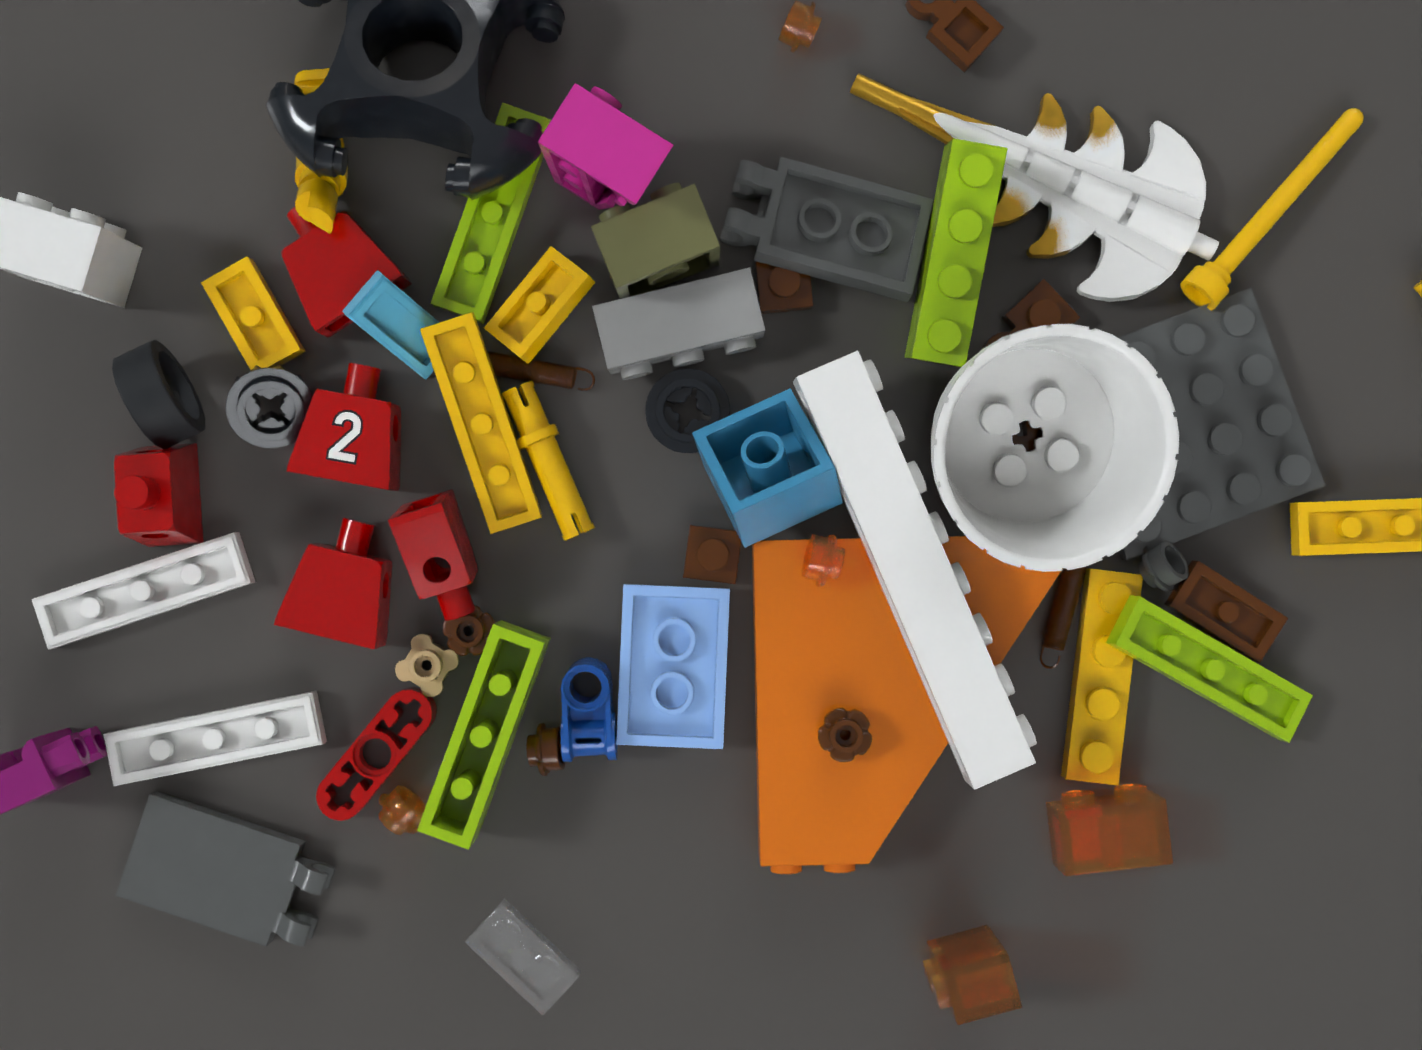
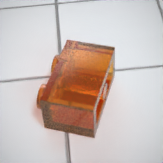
[1046,784,1173,876]
[922,925,1023,1025]

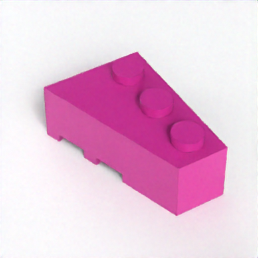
[538,83,673,210]

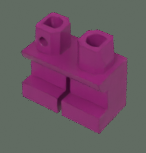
[0,726,108,815]

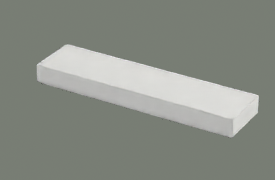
[32,532,256,650]
[103,690,327,786]

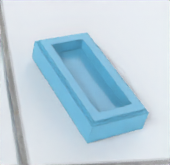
[342,270,440,380]

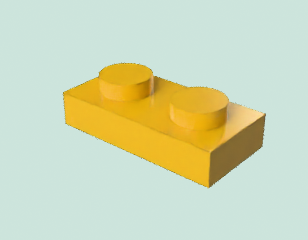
[484,246,596,364]
[201,256,306,370]

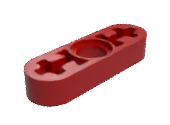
[316,687,437,821]

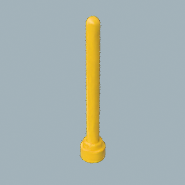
[1180,108,1364,311]

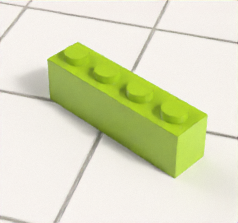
[904,138,1008,367]
[417,620,551,850]

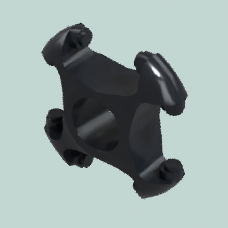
[266,0,565,200]

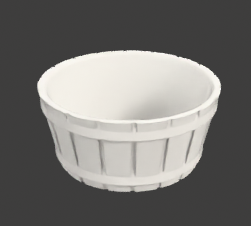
[931,324,1179,572]

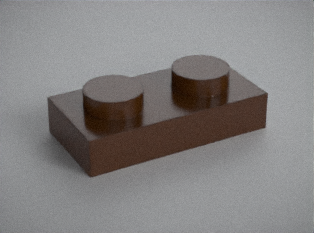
[1164,560,1288,663]

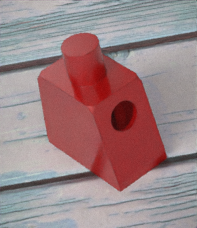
[281,207,412,338]
[114,443,204,547]
[388,489,478,621]
[274,518,393,649]

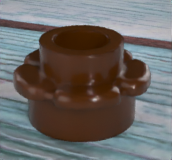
[443,605,495,656]
[818,708,872,762]
[526,723,566,776]

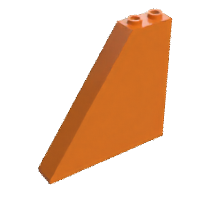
[752,536,1063,874]

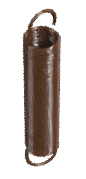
[487,351,595,391]
[1040,566,1088,669]

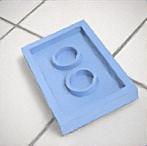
[616,584,730,749]

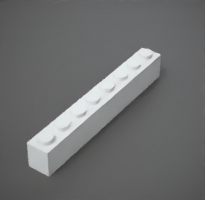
[793,350,1037,790]

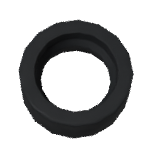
[112,340,205,449]

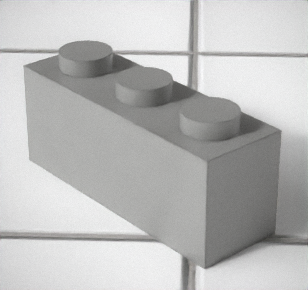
[592,267,765,380]

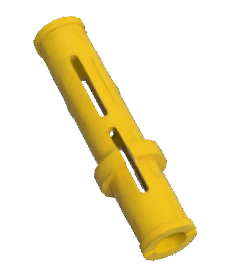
[502,381,595,541]

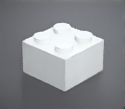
[0,192,142,308]

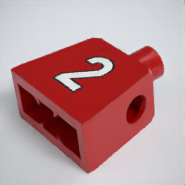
[287,363,401,491]

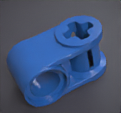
[560,657,618,762]

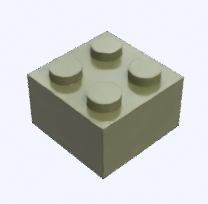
[591,183,720,299]

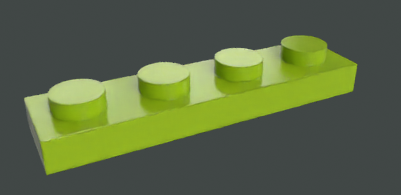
[430,102,551,324]
[1106,595,1313,743]

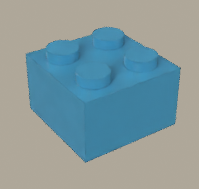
[692,388,843,548]

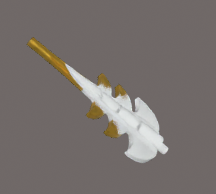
[850,73,1219,302]

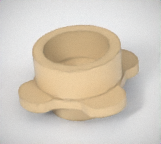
[395,634,459,697]

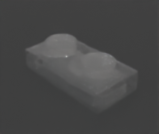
[465,898,581,1015]

